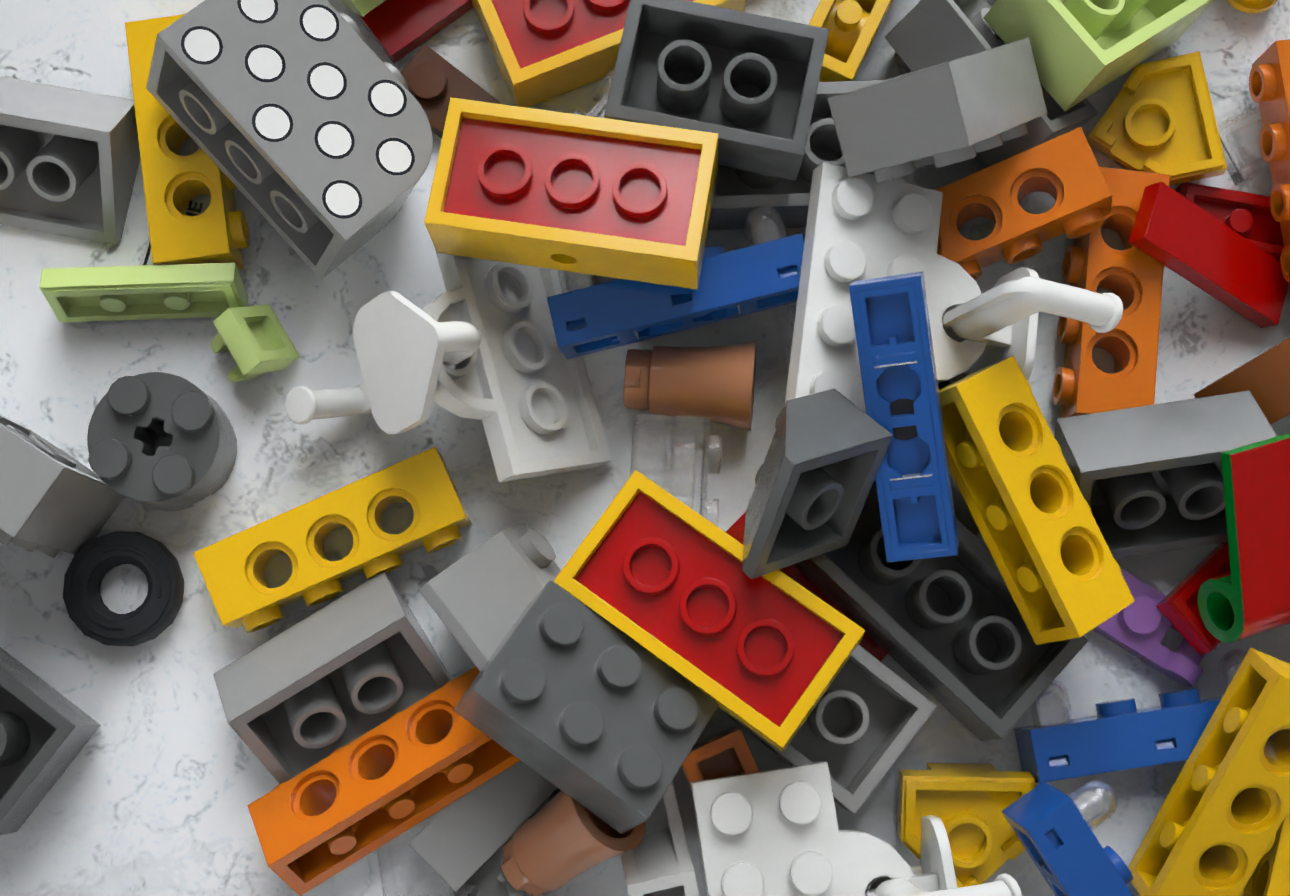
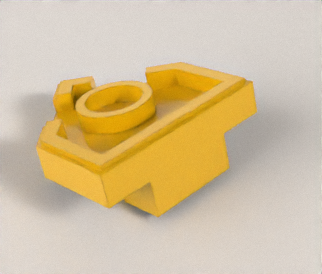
[1087,51,1227,186]
[897,763,1035,888]

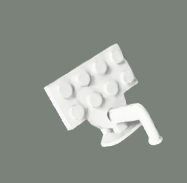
[785,162,1123,413]
[285,246,612,482]
[690,761,1022,896]

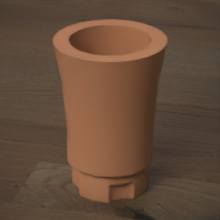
[623,342,757,431]
[501,790,646,896]

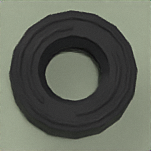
[63,531,184,647]

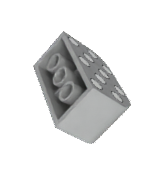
[146,0,433,279]

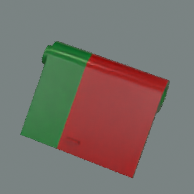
[1197,433,1290,643]

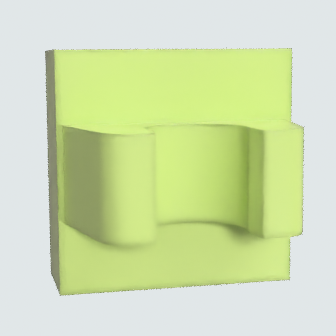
[211,304,300,382]

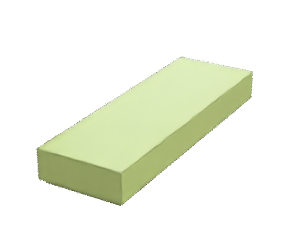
[39,262,249,322]

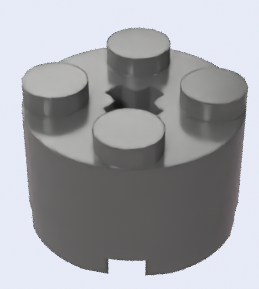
[87,372,237,511]

